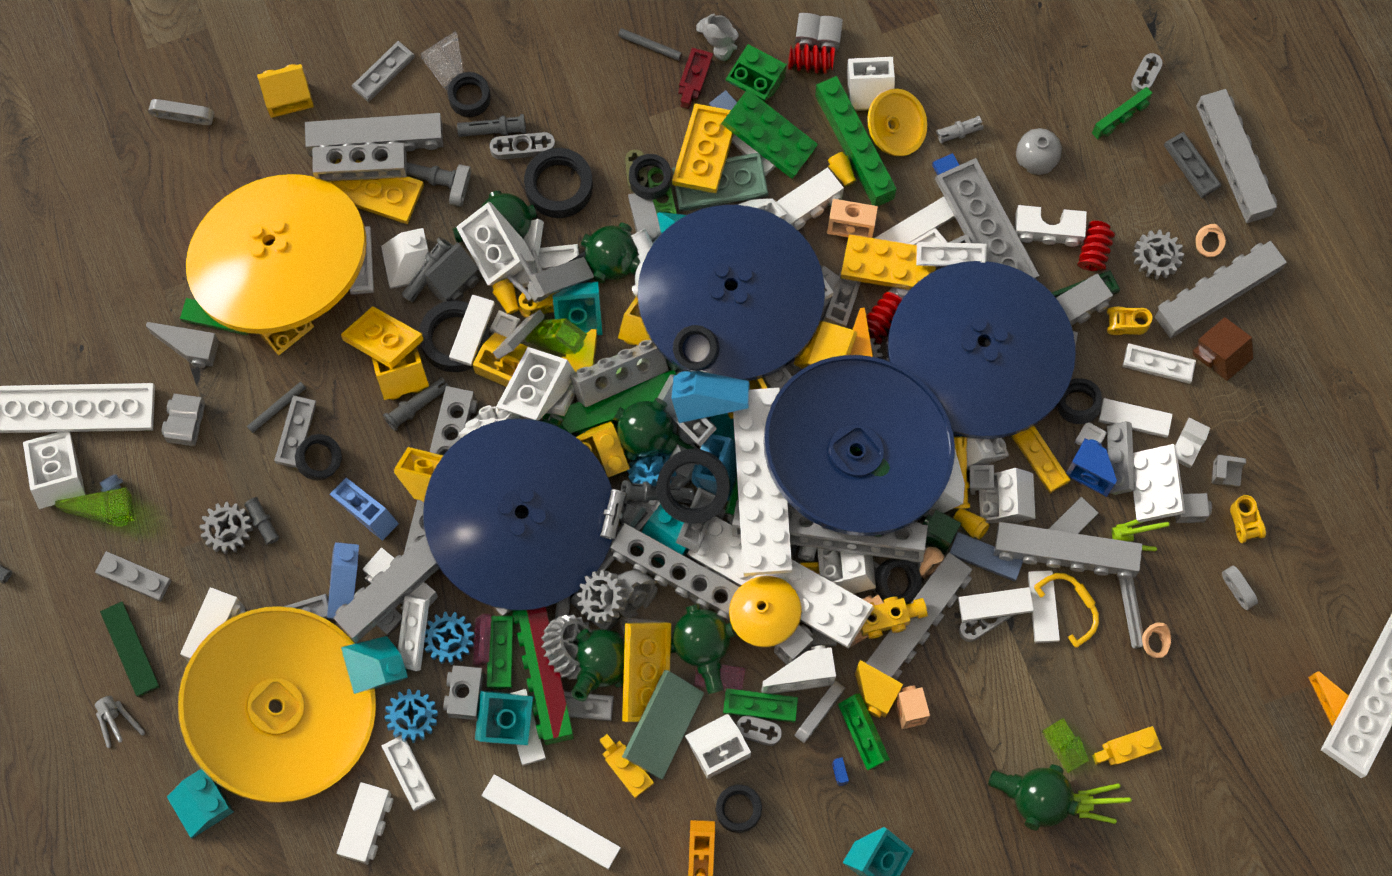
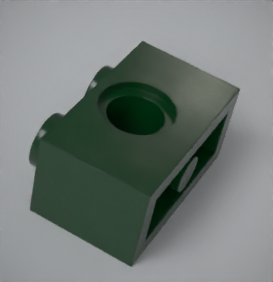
[922,510,961,555]

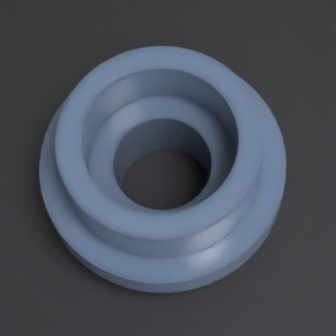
[100,474,123,494]

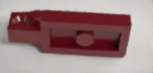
[678,47,713,109]

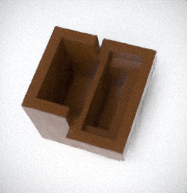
[1193,317,1254,381]

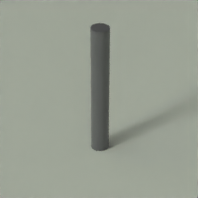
[618,28,682,61]
[247,382,306,433]

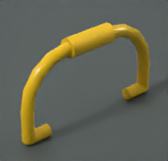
[1034,573,1099,648]

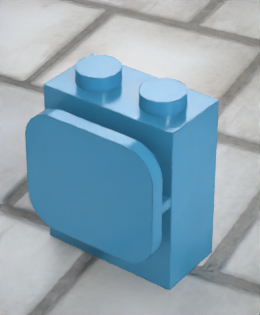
[692,434,737,501]

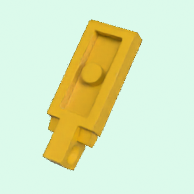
[1092,726,1162,766]
[600,734,654,798]

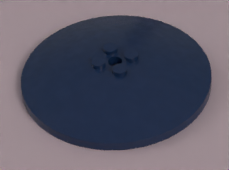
[638,205,825,381]
[888,261,1076,439]
[763,355,955,536]
[423,419,612,611]

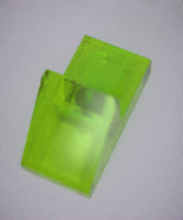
[1042,718,1089,773]

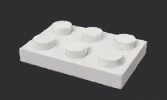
[1133,444,1185,523]

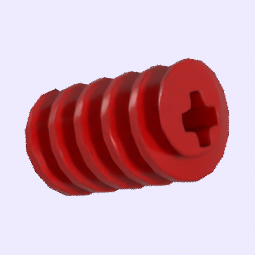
[788,43,835,75]
[1077,221,1115,271]
[866,292,902,344]

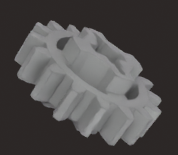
[1133,230,1184,279]
[199,502,253,554]
[577,570,628,623]

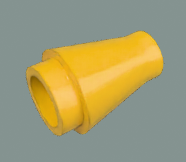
[828,152,856,187]
[492,279,519,314]
[954,508,990,540]

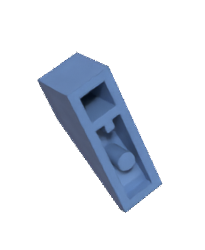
[330,478,399,541]
[327,542,359,620]

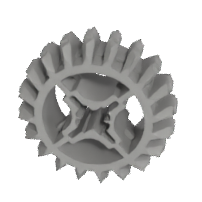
[541,614,595,680]

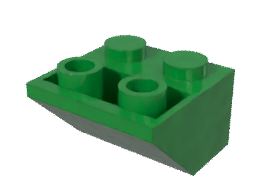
[726,44,787,102]

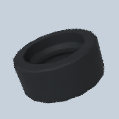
[447,72,491,117]
[629,154,672,200]
[673,325,720,371]
[1057,378,1102,424]
[295,434,342,481]
[875,559,922,603]
[716,784,762,833]

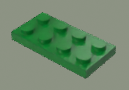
[721,89,818,179]

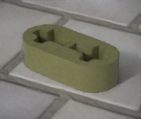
[625,149,648,192]

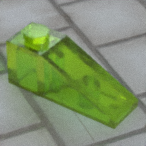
[525,318,587,354]
[55,488,135,526]

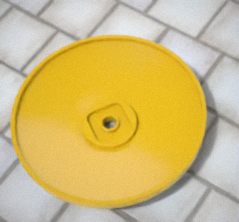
[186,174,367,334]
[178,607,376,803]

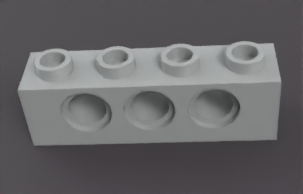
[313,141,407,181]
[570,340,669,407]

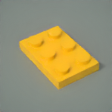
[341,306,424,369]

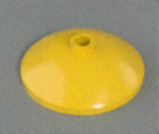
[868,89,927,156]
[729,576,802,647]

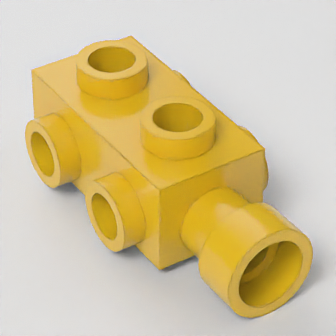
[860,596,928,639]

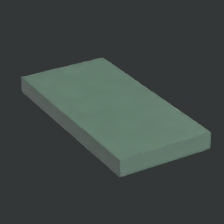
[672,153,768,212]
[622,670,704,780]

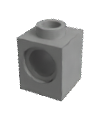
[1175,493,1212,523]

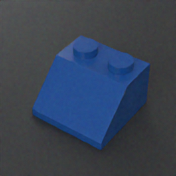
[1066,438,1117,497]

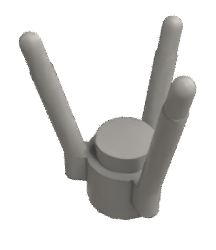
[507,249,549,303]
[95,696,145,748]

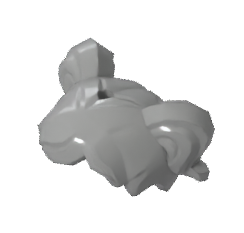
[696,13,739,61]

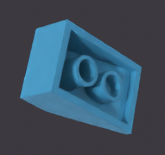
[671,371,750,423]

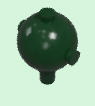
[452,191,537,243]
[581,222,640,283]
[613,398,696,460]
[670,604,736,694]
[571,629,625,702]
[988,764,1080,831]

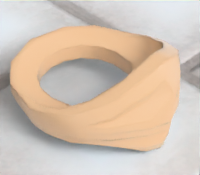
[1196,224,1226,257]
[919,547,945,578]
[1142,622,1171,658]

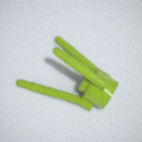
[1112,519,1170,551]
[1074,784,1132,824]

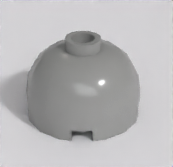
[1016,128,1062,175]
[617,570,658,618]

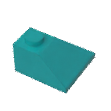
[553,282,603,339]
[341,636,408,694]
[843,827,914,876]

